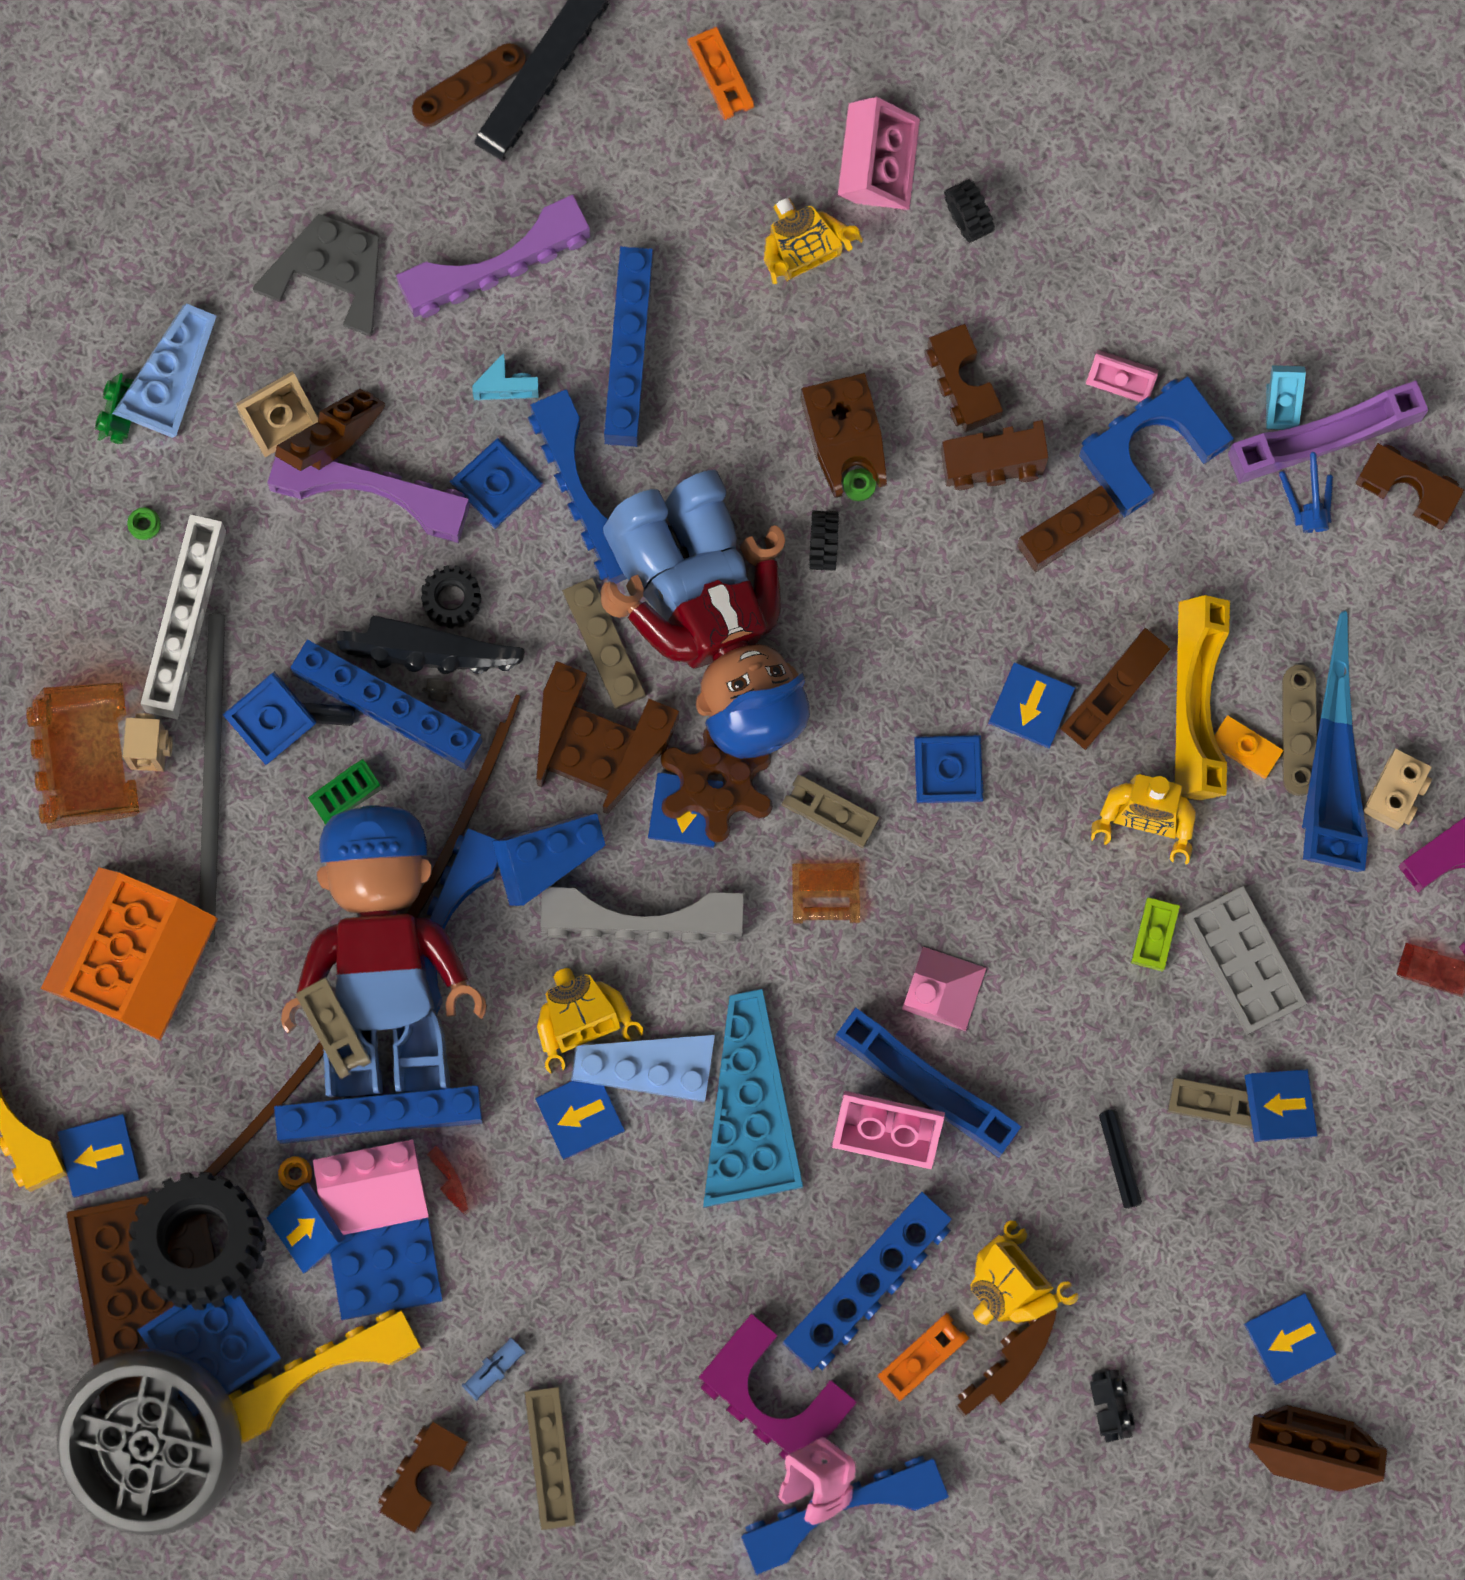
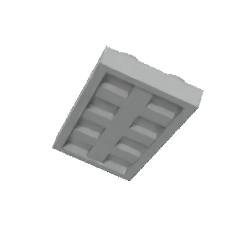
[1183,886,1307,1036]

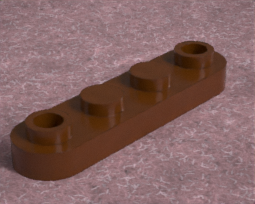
[412,43,526,127]

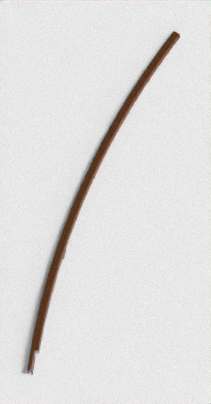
[204,694,521,1177]

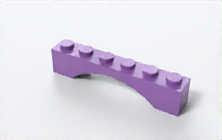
[396,194,590,318]
[1228,381,1428,484]
[267,457,470,543]

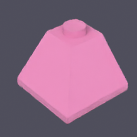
[902,947,986,1031]

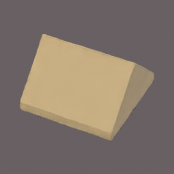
[236,371,318,457]

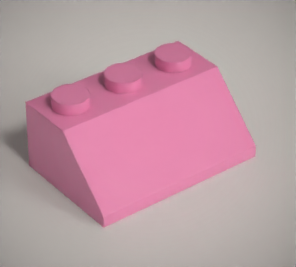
[838,97,920,210]
[832,1091,945,1169]
[313,1139,429,1235]

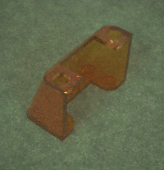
[26,683,140,830]

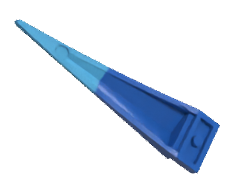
[1302,611,1368,872]

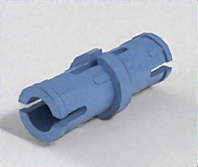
[461,1337,526,1401]

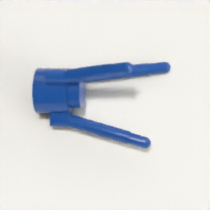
[1279,452,1333,533]

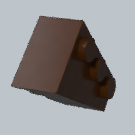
[941,420,1049,490]

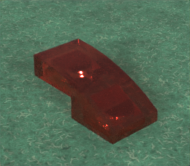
[1396,943,1465,998]
[426,1146,469,1216]

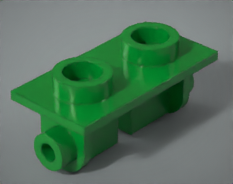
[95,373,134,444]

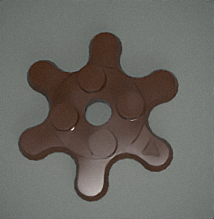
[660,727,773,842]

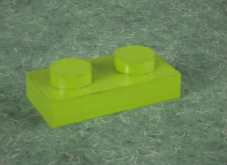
[1130,897,1180,972]

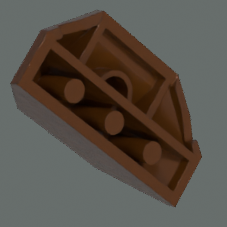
[1248,1405,1388,1492]

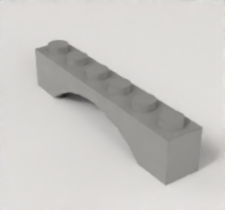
[540,887,744,944]

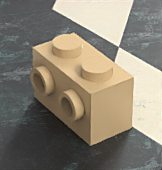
[123,713,173,772]
[1363,749,1432,830]

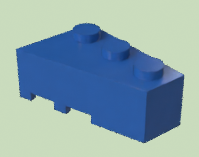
[492,813,606,906]

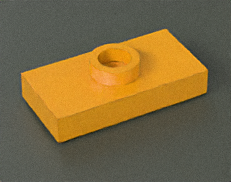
[1214,715,1284,779]

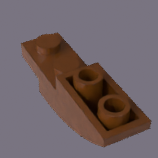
[275,389,385,471]
[1060,628,1170,750]
[955,1310,1057,1417]

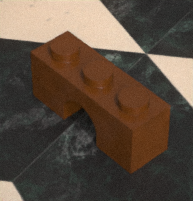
[924,324,1003,433]
[1355,443,1464,530]
[1017,485,1120,573]
[378,1422,469,1534]

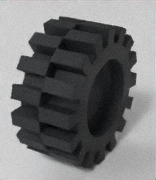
[944,179,995,243]
[809,510,839,571]
[421,565,481,628]

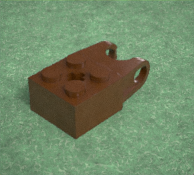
[801,373,887,498]

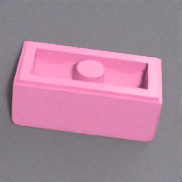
[1086,349,1159,402]

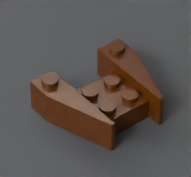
[536,661,679,814]

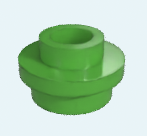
[843,468,876,501]
[127,507,161,540]

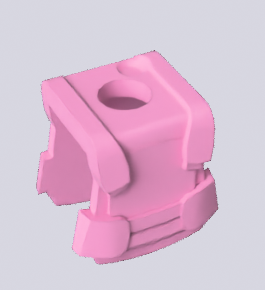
[778,1437,856,1525]

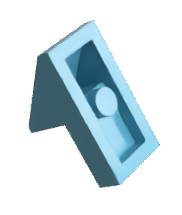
[472,354,539,400]
[1266,365,1306,430]

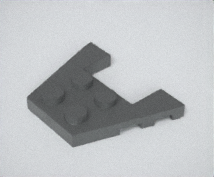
[253,214,379,337]

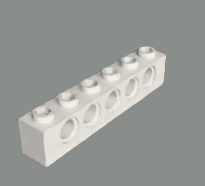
[140,514,226,719]

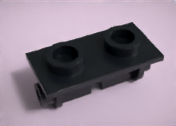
[1089,1370,1135,1442]

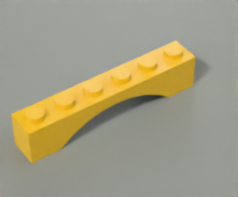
[1175,595,1230,800]
[0,1089,67,1192]
[229,1309,422,1444]

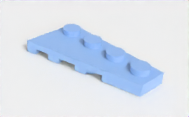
[112,304,216,438]
[571,1035,715,1102]

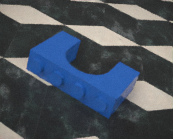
[1079,376,1234,518]

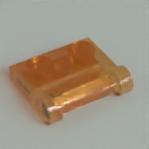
[792,863,860,924]

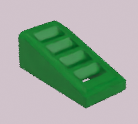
[308,759,382,825]

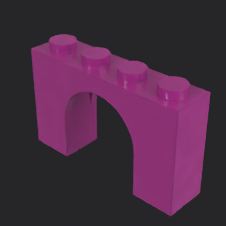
[1398,817,1465,955]
[698,1313,857,1460]

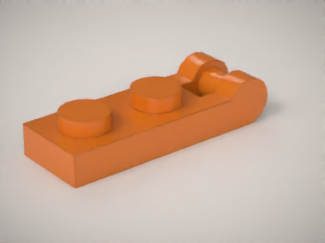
[687,26,754,121]
[876,1313,970,1402]

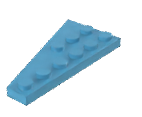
[703,989,803,1208]

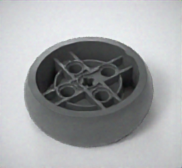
[57,1349,242,1536]

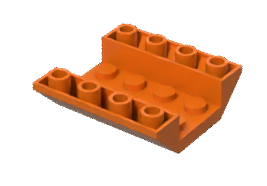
[41,867,218,1041]

